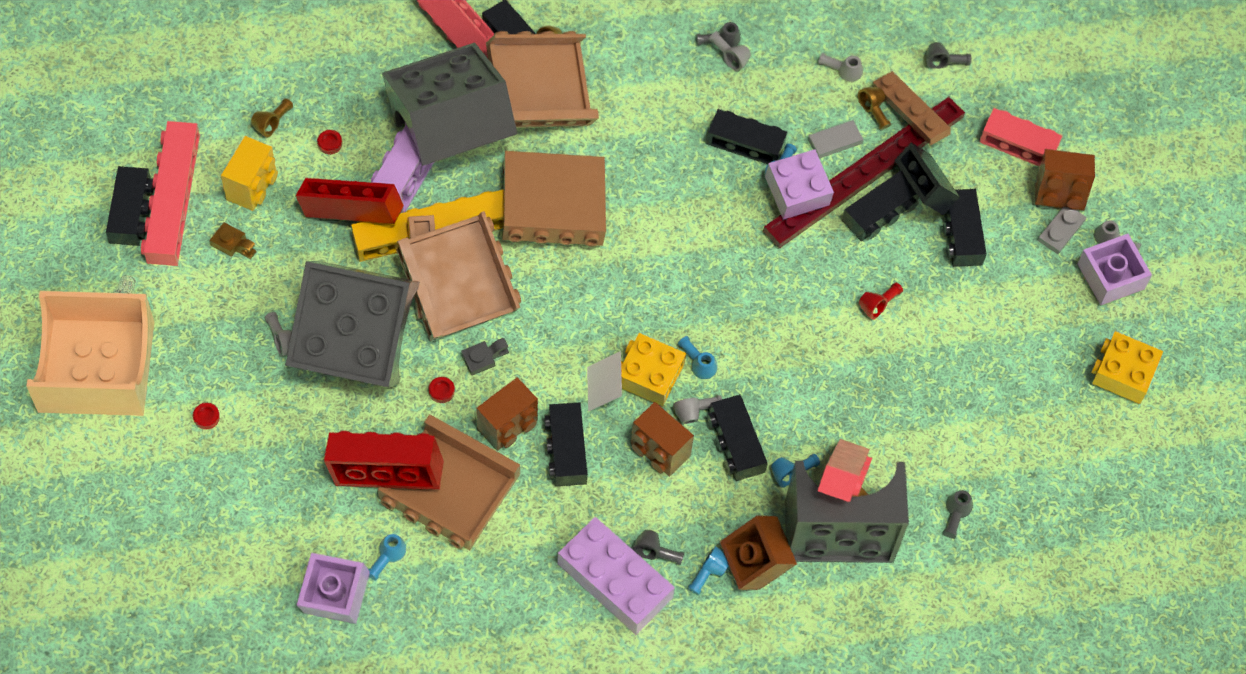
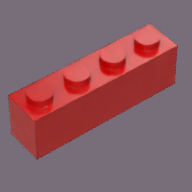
[295,178,404,224]

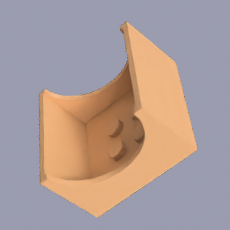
[26,291,155,416]

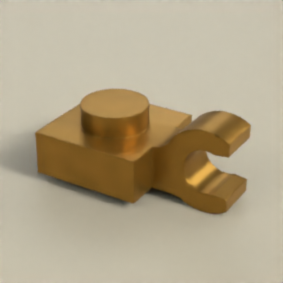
[209,222,256,259]

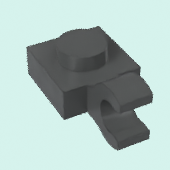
[461,338,509,375]

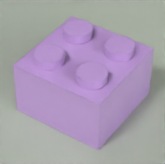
[765,149,834,220]
[1077,234,1152,306]
[297,553,370,624]

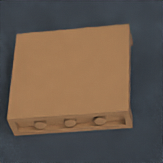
[486,31,599,128]
[502,151,606,246]
[394,211,521,341]
[378,414,520,551]

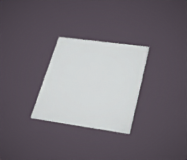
[587,351,622,412]

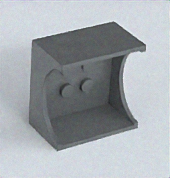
[382,43,517,166]
[285,261,420,387]
[785,460,909,563]

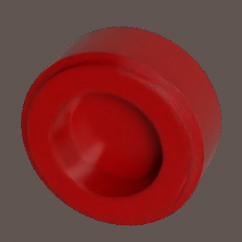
[317,130,343,155]
[429,377,455,403]
[193,403,220,430]

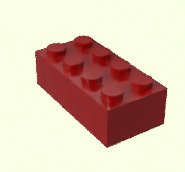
[324,431,444,490]

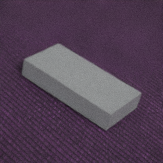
[808,120,864,159]

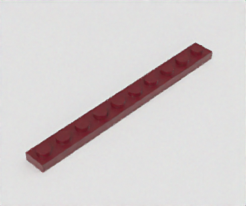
[763,96,965,249]

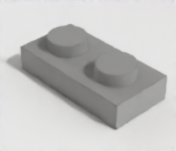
[1038,207,1087,254]

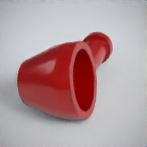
[859,282,903,320]

